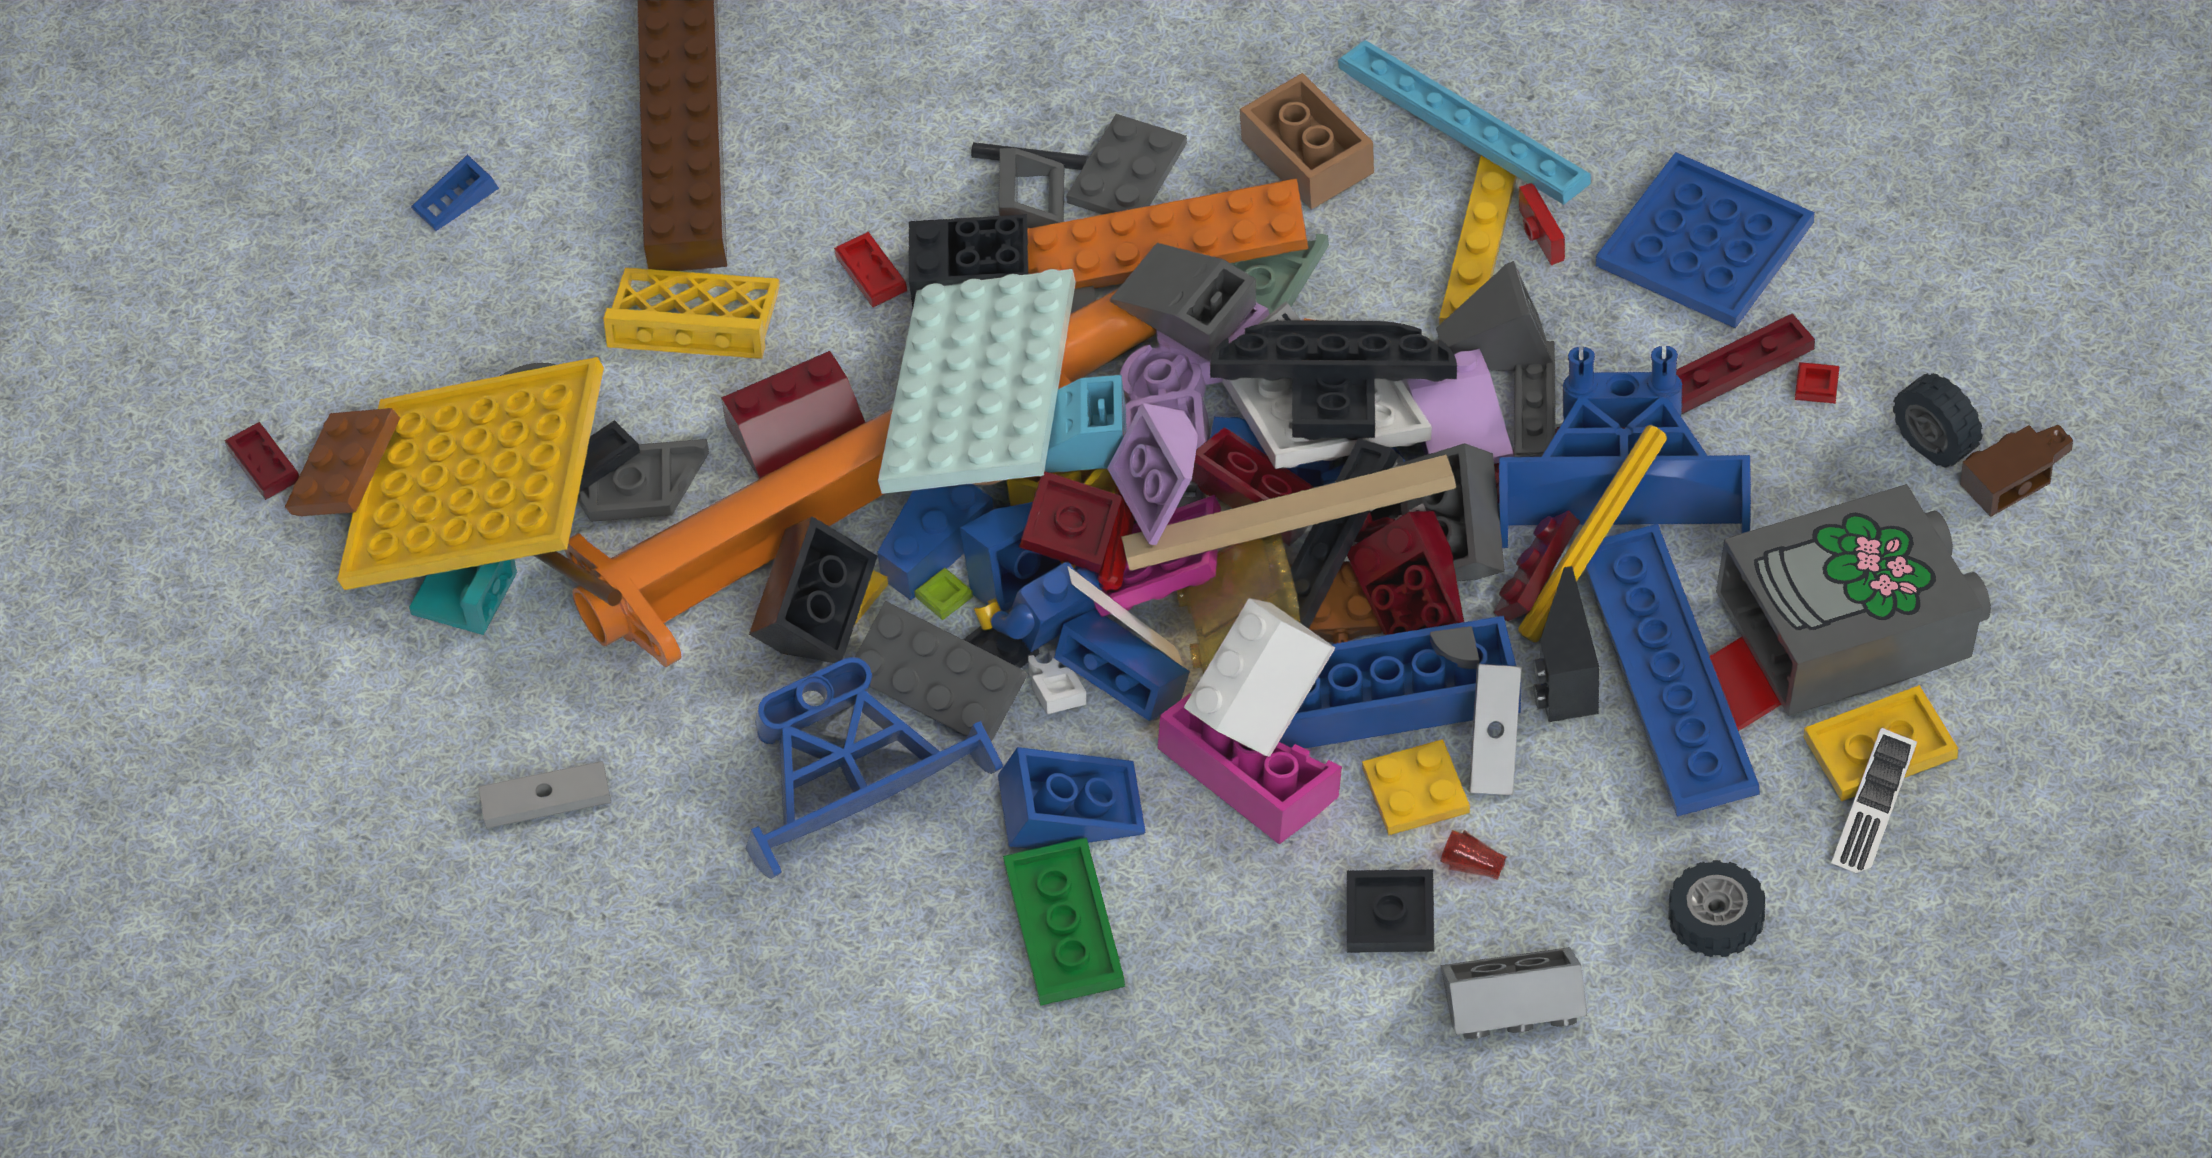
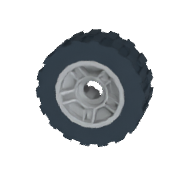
[1668,860,1766,957]

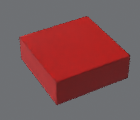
[1795,362,1840,404]

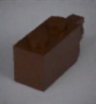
[1960,425,2073,517]

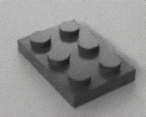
[1066,114,1187,214]

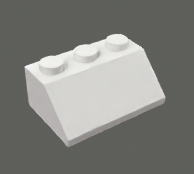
[1184,598,1335,757]

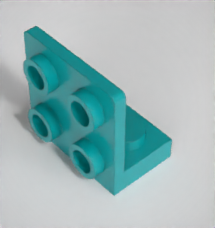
[409,559,518,635]

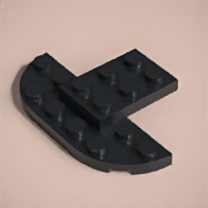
[1210,320,1457,440]

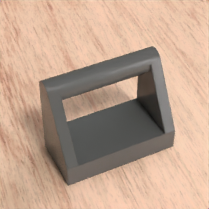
[999,148,1065,228]

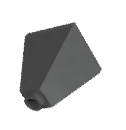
[1433,261,1553,371]

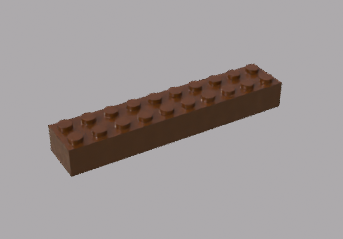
[638,0,727,271]

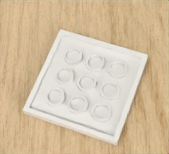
[1223,378,1432,469]

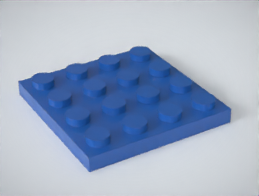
[1596,152,1815,329]

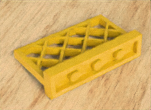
[603,267,780,359]

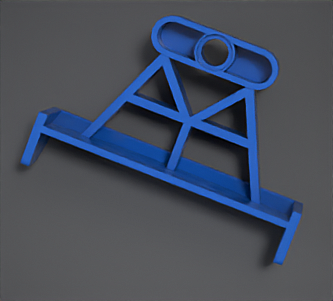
[1499,346,1751,548]
[745,657,1003,879]

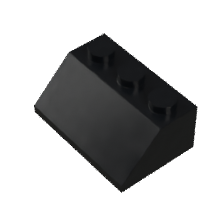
[749,516,878,663]

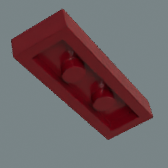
[1493,511,1580,621]

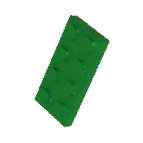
[1003,838,1125,1006]

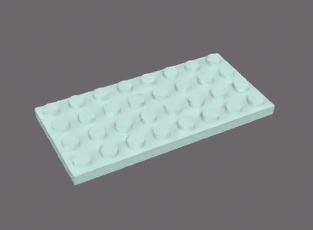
[878,269,1076,494]

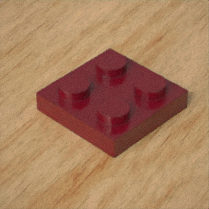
[1019,471,1122,573]

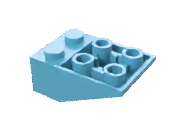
[1045,375,1127,473]

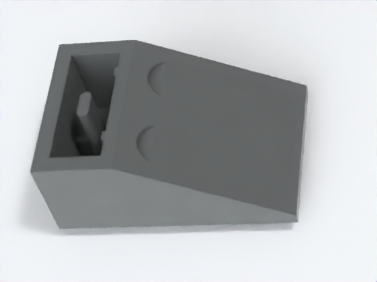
[1110,243,1256,361]

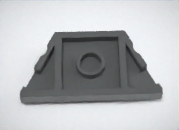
[577,439,709,522]

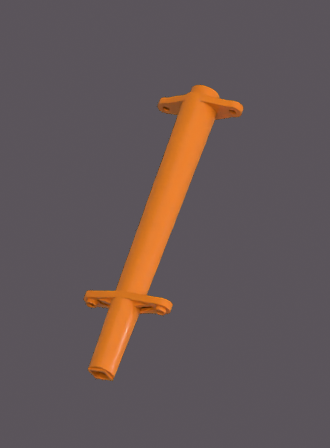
[565,289,1157,667]

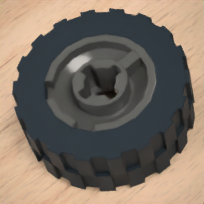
[1893,373,1983,468]

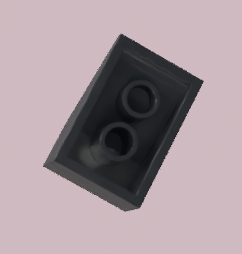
[1533,566,1599,722]

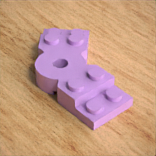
[1120,303,1270,449]

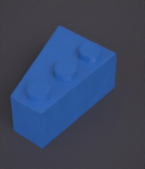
[877,484,994,600]

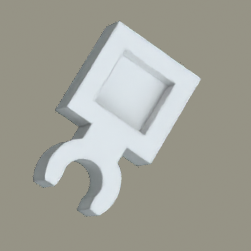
[1028,650,1086,714]

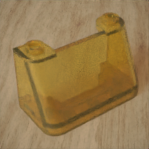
[1176,533,1300,676]

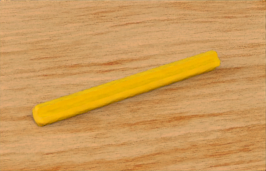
[1518,425,1667,643]

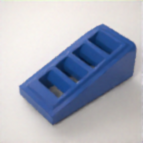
[411,154,499,231]

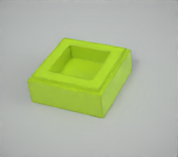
[914,568,973,620]

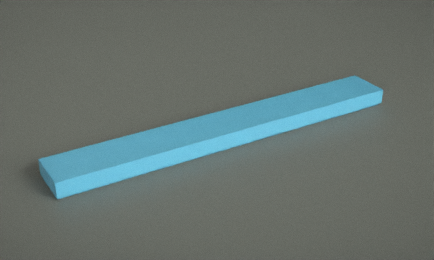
[1338,40,1591,205]

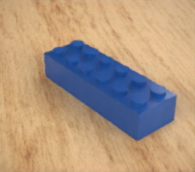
[1279,616,1521,749]

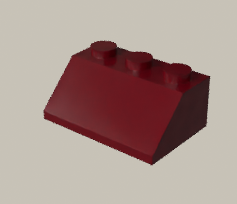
[721,351,866,479]
[1191,427,1315,546]

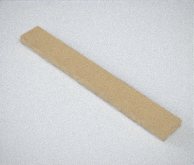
[1122,455,1456,570]

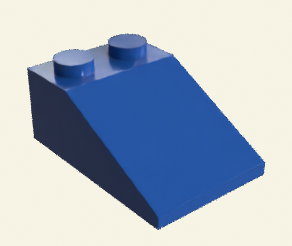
[960,502,1061,611]
[998,747,1146,849]

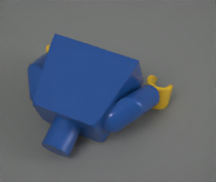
[974,560,1102,652]

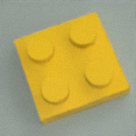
[1362,739,1470,835]

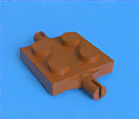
[1289,561,1382,644]

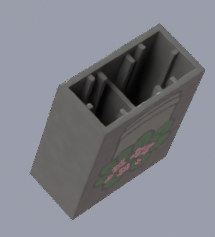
[1716,484,1991,716]

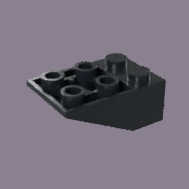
[909,214,1029,309]

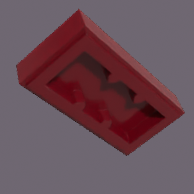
[225,422,299,500]

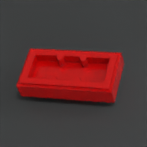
[1519,183,1565,265]
[834,232,907,307]

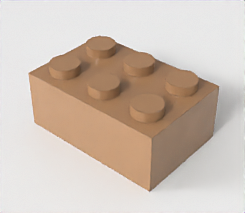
[1240,73,1374,210]

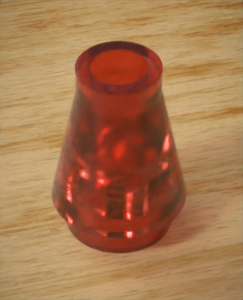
[1440,830,1508,880]

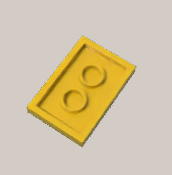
[1803,685,1959,802]

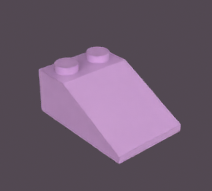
[1402,349,1514,464]
[1107,403,1198,545]

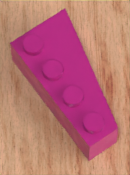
[1158,693,1342,844]

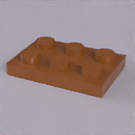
[285,408,400,516]

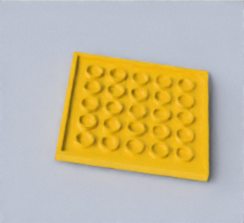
[337,357,604,590]

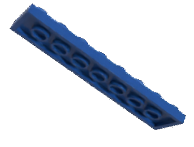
[1584,523,1760,817]

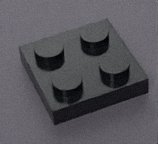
[1347,869,1434,953]

